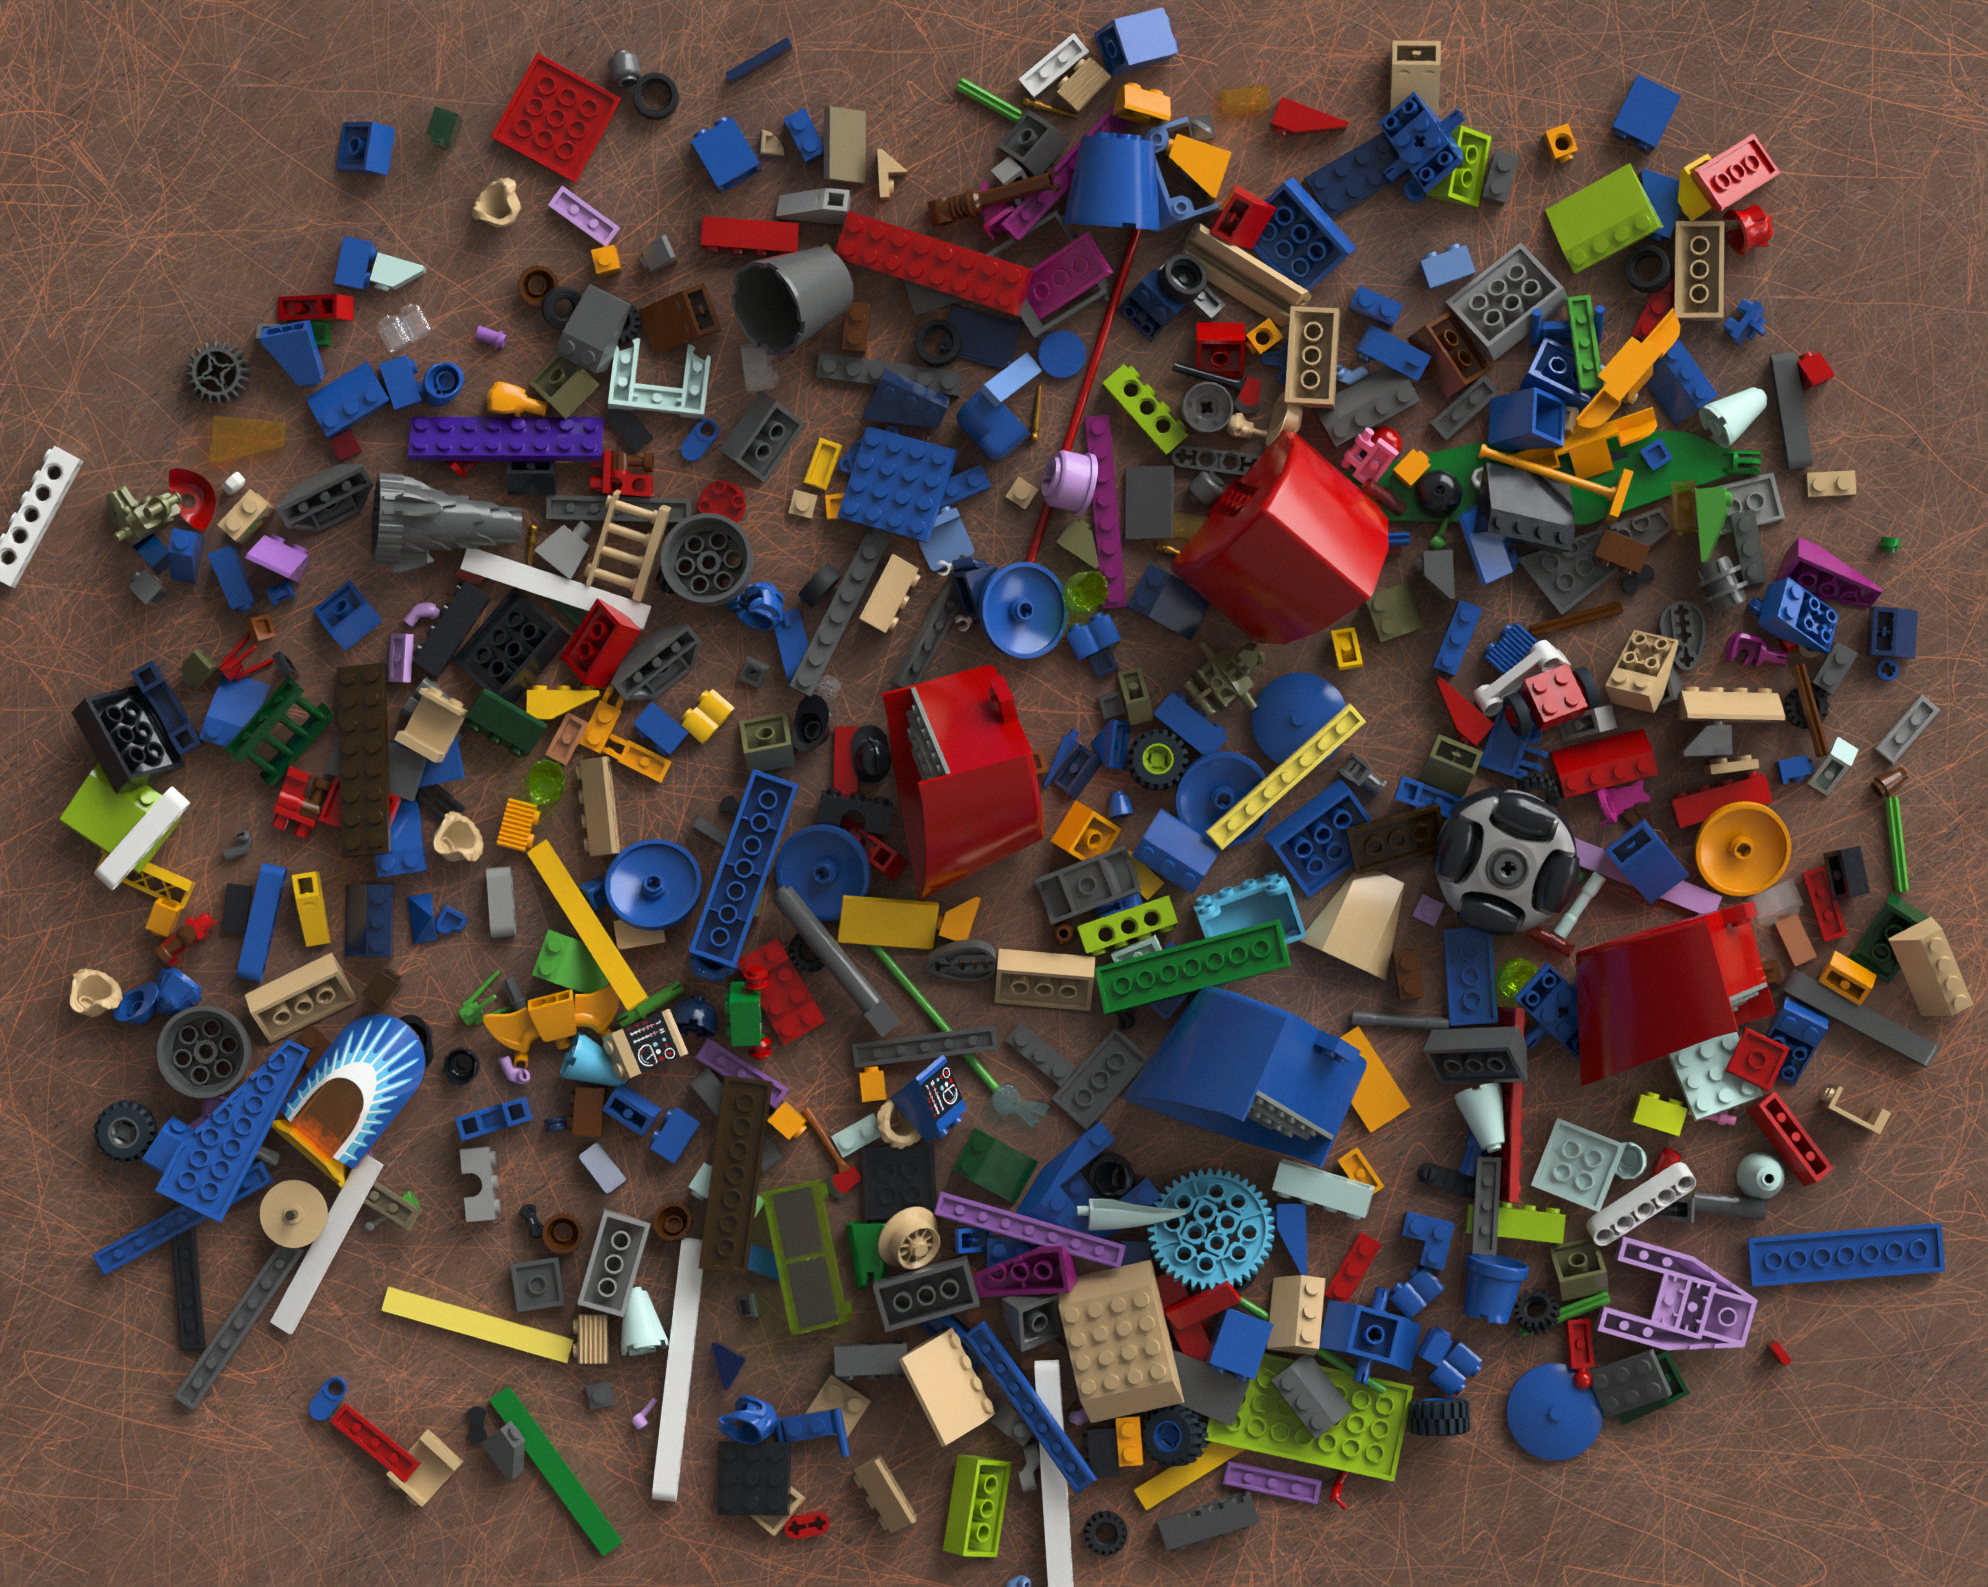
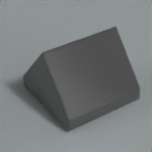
[736,1291,763,1320]

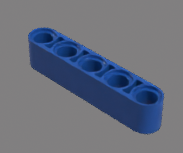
[236,863,287,983]

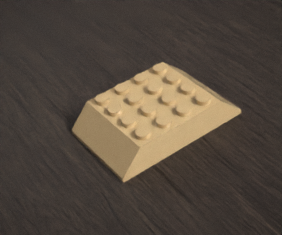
[1058,1259,1184,1423]

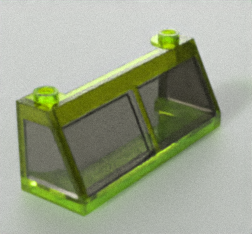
[762,1178,853,1336]

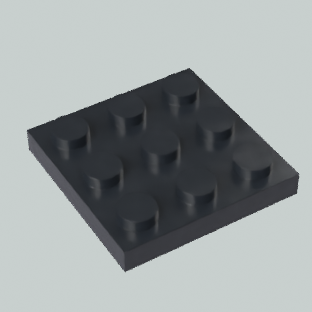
[861,1143,937,1220]
[717,1442,791,1516]

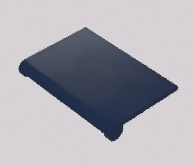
[940,305,1022,369]

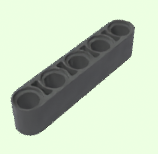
[1769,351,1813,471]
[689,1067,784,1173]

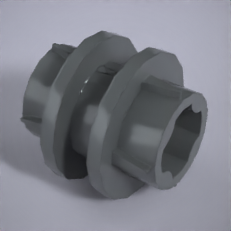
[1695,556,1749,613]

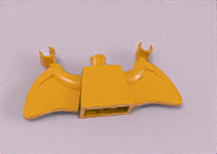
[483,984,620,1069]

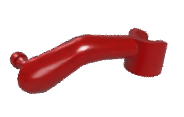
[1329,1470,1350,1510]

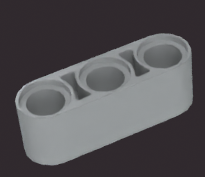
[486,866,516,938]

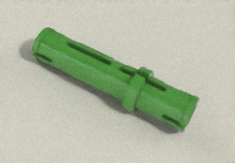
[616,980,686,1028]

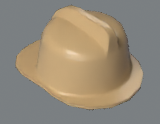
[1265,392,1303,446]

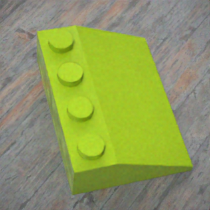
[1545,163,1664,274]
[59,763,183,874]

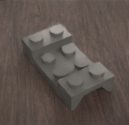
[1034,844,1142,925]

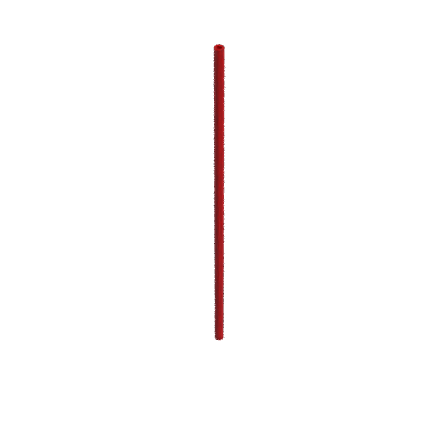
[1025,228,1143,563]

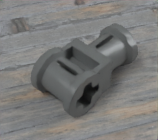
[1337,752,1387,798]

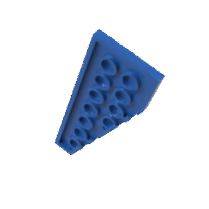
[155,1039,310,1224]

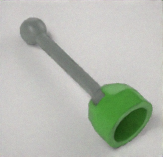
[365,1191,420,1231]

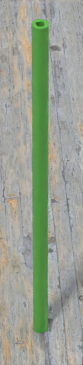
[868,945,1001,1095]
[1180,1258,1386,1395]

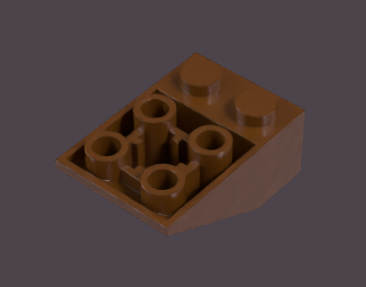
[638,283,722,355]

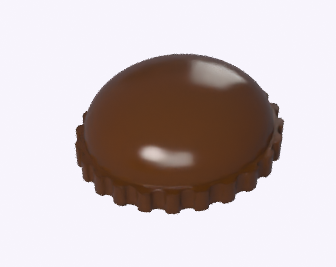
[517,265,559,306]
[652,1202,693,1243]
[542,1212,584,1254]

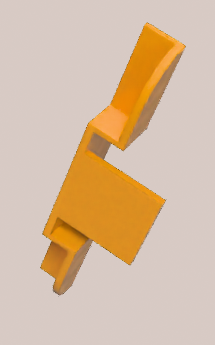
[1576,308,1680,429]
[1511,407,1657,479]

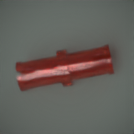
[1362,478,1407,517]
[1525,926,1575,958]

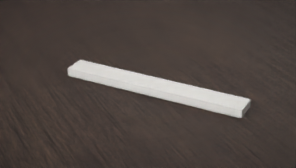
[460,549,651,629]
[270,1154,383,1334]

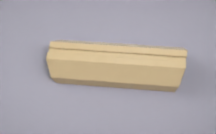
[1181,223,1312,327]

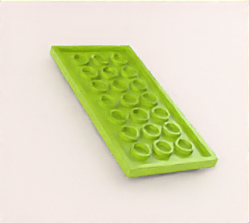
[1205,1354,1414,1482]

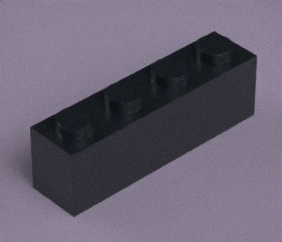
[413,580,492,678]

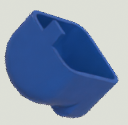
[956,390,1032,462]

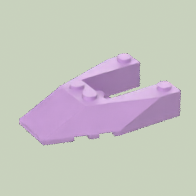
[1595,1236,1758,1351]

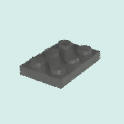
[1589,1349,1672,1418]

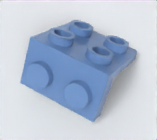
[918,506,975,571]

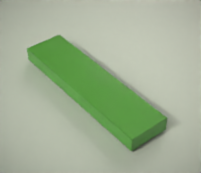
[1566,295,1604,392]

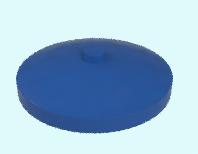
[978,562,1069,659]
[1252,672,1346,766]
[1175,751,1272,847]
[776,824,871,921]
[605,839,702,931]
[1506,1363,1604,1460]

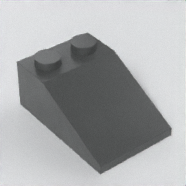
[555,284,632,374]

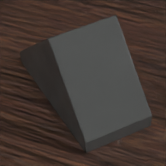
[1652,1196,1695,1223]

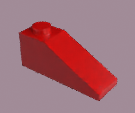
[1270,96,1349,137]
[278,294,354,322]
[1435,677,1495,747]
[839,817,909,882]

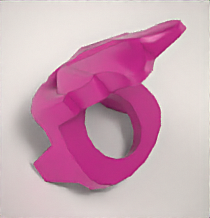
[979,181,1014,241]
[1587,779,1651,827]

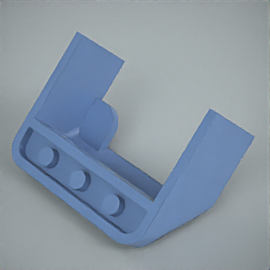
[1141,116,1219,233]

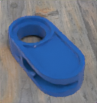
[681,419,719,462]
[1094,892,1143,919]
[309,1376,347,1420]

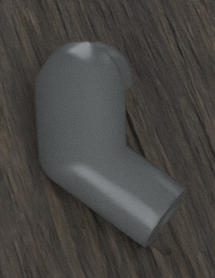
[223,830,253,861]

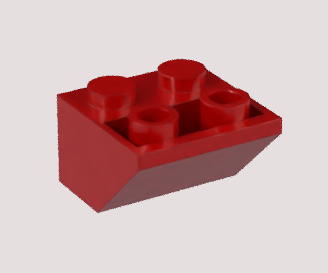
[1210,184,1276,249]

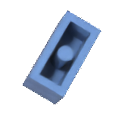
[1419,243,1476,291]

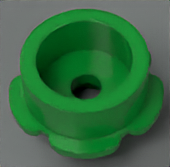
[1878,537,1902,553]

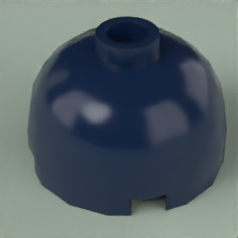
[672,995,718,1037]

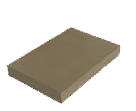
[824,106,866,184]

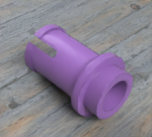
[475,325,507,349]

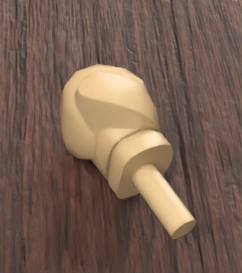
[1226,413,1268,439]

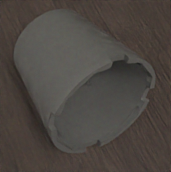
[732,247,853,355]

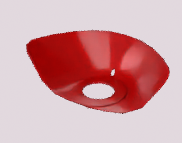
[168,468,216,531]

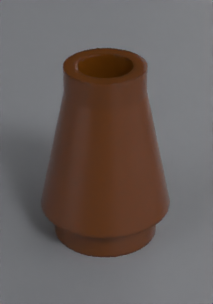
[1871,767,1908,799]
[1051,922,1075,946]

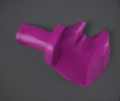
[1724,632,1788,667]

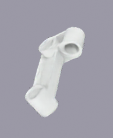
[1473,640,1571,717]

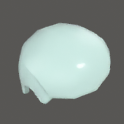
[1615,1142,1647,1180]

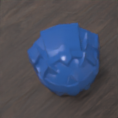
[736,581,784,631]
[154,966,203,1016]

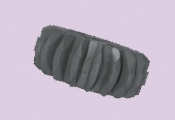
[185,340,251,406]

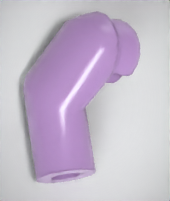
[403,603,440,627]
[498,1055,530,1084]
[1068,1408,1089,1426]

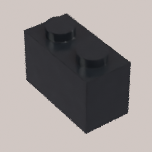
[506,461,557,495]
[1823,846,1870,901]
[1082,1426,1120,1478]

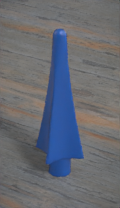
[1042,728,1080,788]

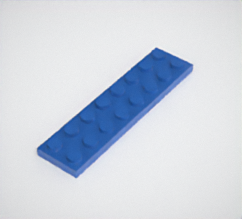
[1747,1222,1945,1287]

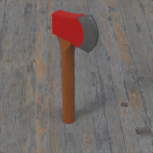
[802,1106,863,1200]

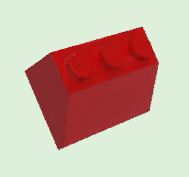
[560,598,641,689]

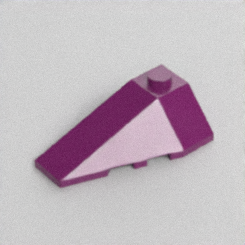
[1775,537,1882,608]
[974,1246,1078,1297]

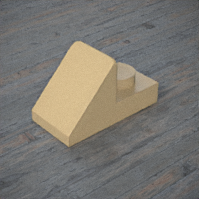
[877,149,908,201]

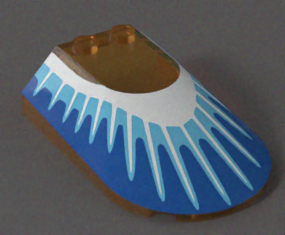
[280,1014,426,1169]

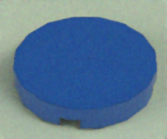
[1038,331,1086,379]

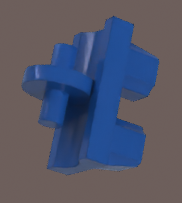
[1723,299,1767,346]

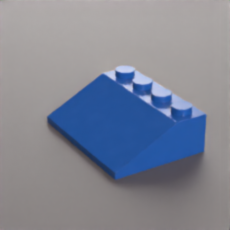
[1252,177,1357,292]
[1263,779,1372,898]

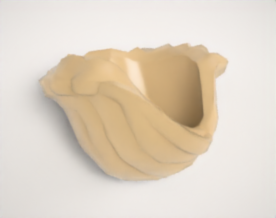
[471,178,521,228]
[432,811,484,862]
[69,969,123,1017]
[876,1100,921,1149]

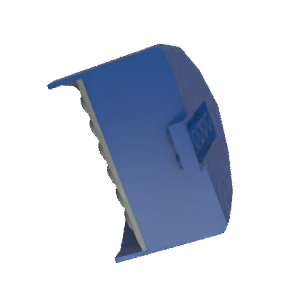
[1122,986,1367,1168]

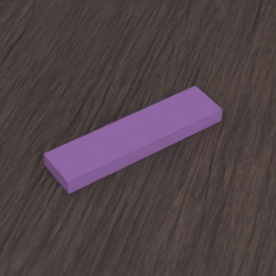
[695,1038,789,1109]
[1222,1460,1322,1505]

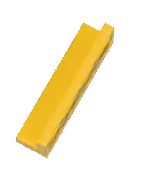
[95,849,196,909]

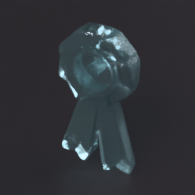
[991,1084,1049,1129]

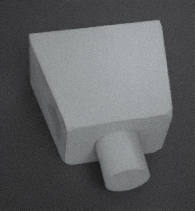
[534,521,592,580]

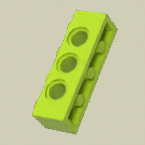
[1102,364,1188,457]
[1077,895,1178,956]

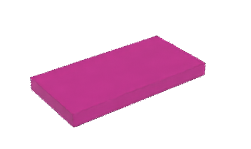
[1025,232,1113,322]

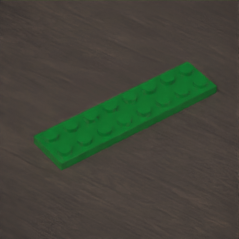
[1095,919,1291,1016]

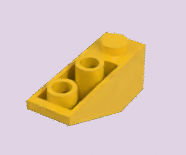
[527,685,601,720]
[292,871,331,947]

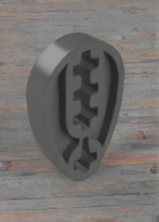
[1658,601,1706,671]
[927,939,997,982]

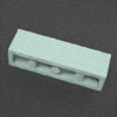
[1272,1159,1375,1220]

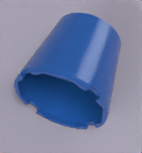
[1063,132,1160,230]

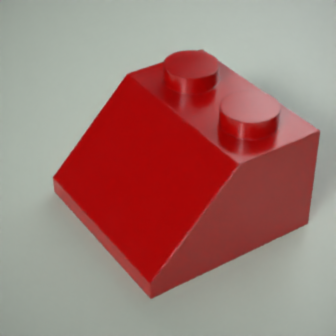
[1195,322,1245,378]

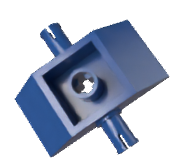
[1378,92,1466,193]
[1514,962,1580,1060]
[1319,1287,1422,1385]

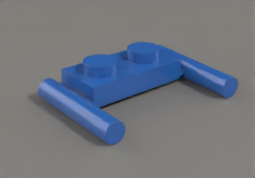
[1529,305,1605,347]
[775,1408,850,1465]

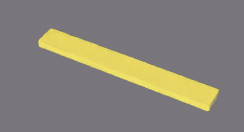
[1205,703,1366,850]
[381,1287,574,1363]

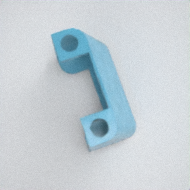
[1193,870,1307,944]

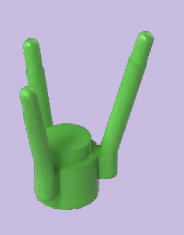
[458,970,513,1026]

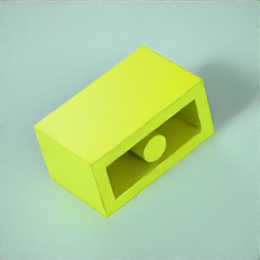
[1630,1091,1688,1136]

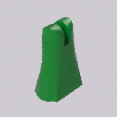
[845,1221,888,1289]

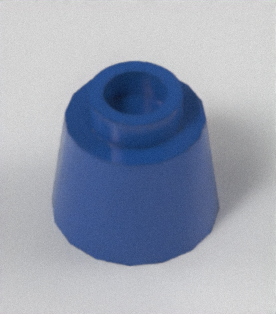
[1107,791,1134,819]

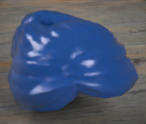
[423,362,464,407]

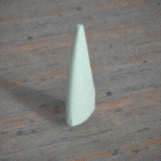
[1077,1199,1186,1230]

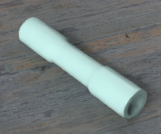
[1553,871,1606,938]

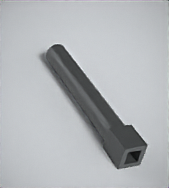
[772,885,901,1037]

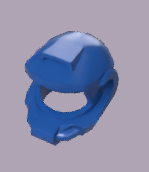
[717,1394,777,1445]

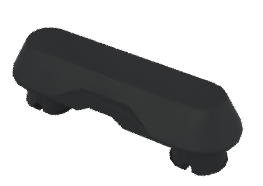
[1417,1162,1475,1199]

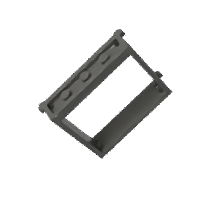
[985,209,1110,342]

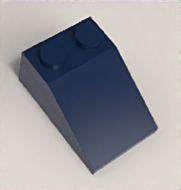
[1127,563,1209,641]

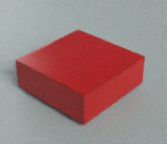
[1767,1340,1792,1366]

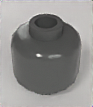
[608,50,641,88]
[1188,471,1224,507]

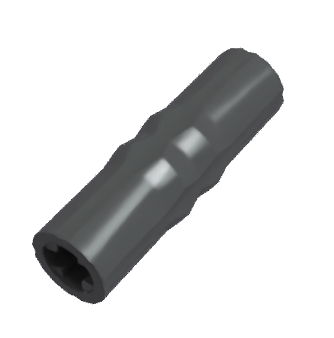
[1692,1191,1767,1220]

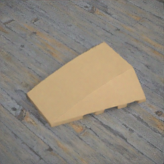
[1298,870,1405,981]

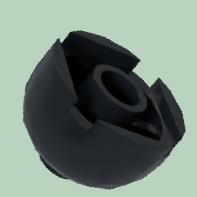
[1414,470,1463,519]

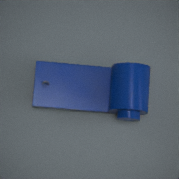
[1355,324,1432,382]
[774,607,809,685]

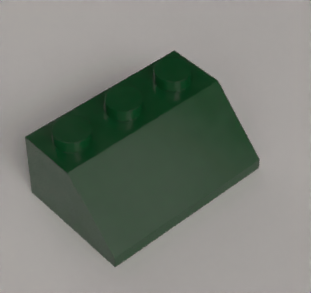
[463,688,548,758]

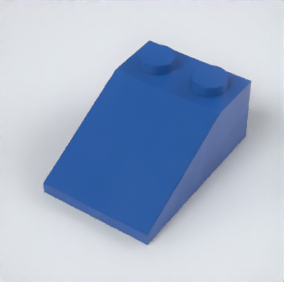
[199,673,271,747]
[375,799,429,878]

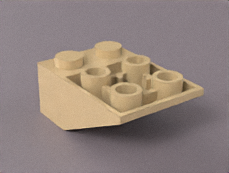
[1390,40,1441,116]
[1605,630,1679,713]

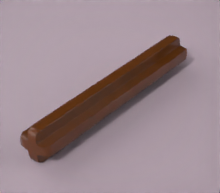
[1529,601,1623,638]
[1792,663,1829,757]

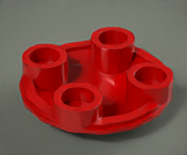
[698,480,746,523]

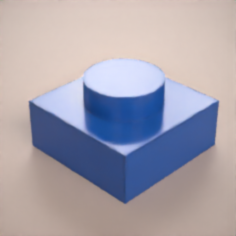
[1639,438,1673,472]

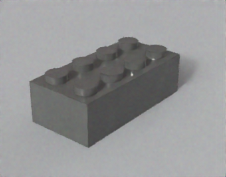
[873,1255,980,1332]

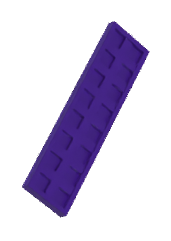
[408,417,604,461]

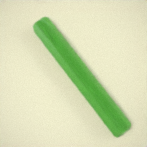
[1885,797,1909,892]
[1518,1291,1611,1336]

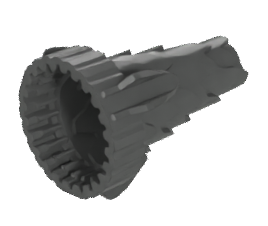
[371,472,522,573]

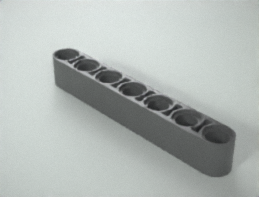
[1781,969,1940,1068]

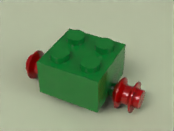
[725,966,772,1060]

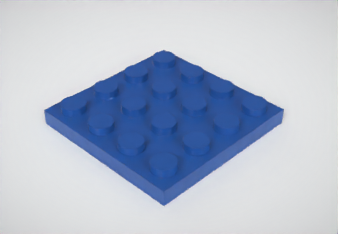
[837,426,958,543]

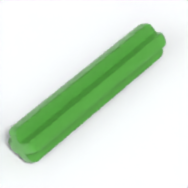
[956,78,1022,123]

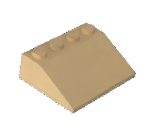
[1678,687,1785,723]
[899,1327,995,1447]

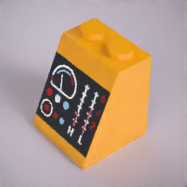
[1165,134,1232,204]

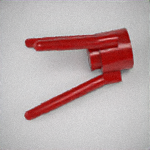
[218,631,275,681]

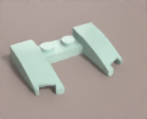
[608,338,711,420]

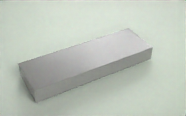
[1874,694,1940,765]

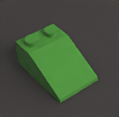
[1695,486,1733,563]
[532,929,609,994]

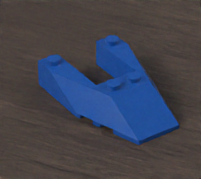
[1015,1120,1162,1248]

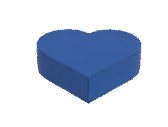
[435,905,467,934]

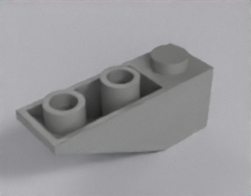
[776,188,851,225]

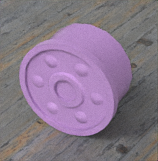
[1042,450,1098,516]

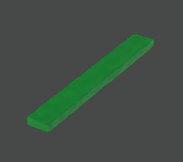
[489,1385,623,1556]

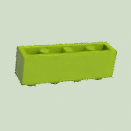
[1464,1202,1566,1244]

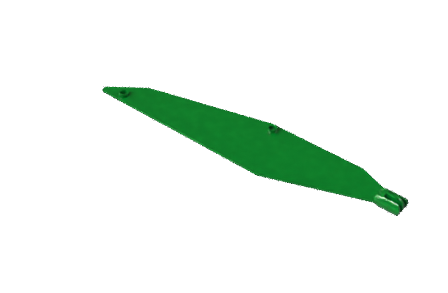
[1344,431,1761,525]

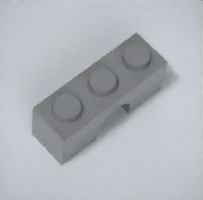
[460,1146,501,1222]

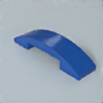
[1393,776,1464,819]

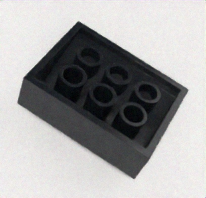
[1474,462,1575,553]
[452,587,572,705]
[71,685,185,794]

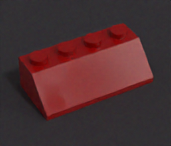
[1550,728,1658,799]

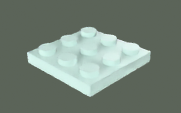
[1667,1032,1763,1122]
[1531,1118,1626,1213]

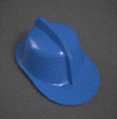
[113,982,158,1025]

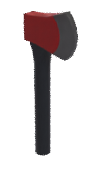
[1172,362,1262,414]

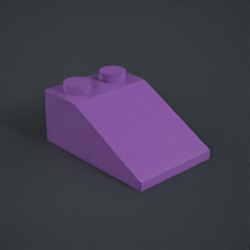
[245,534,311,583]

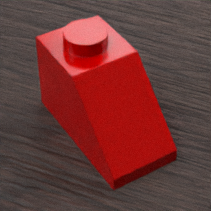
[1797,351,1835,391]

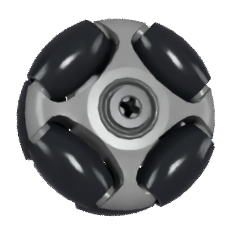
[1431,787,1580,936]

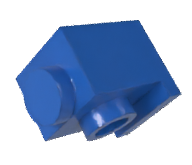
[1775,755,1814,785]

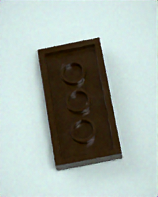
[1345,803,1444,875]

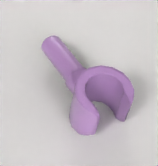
[632,1398,657,1430]

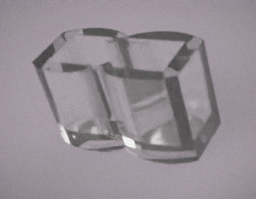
[376,303,433,354]

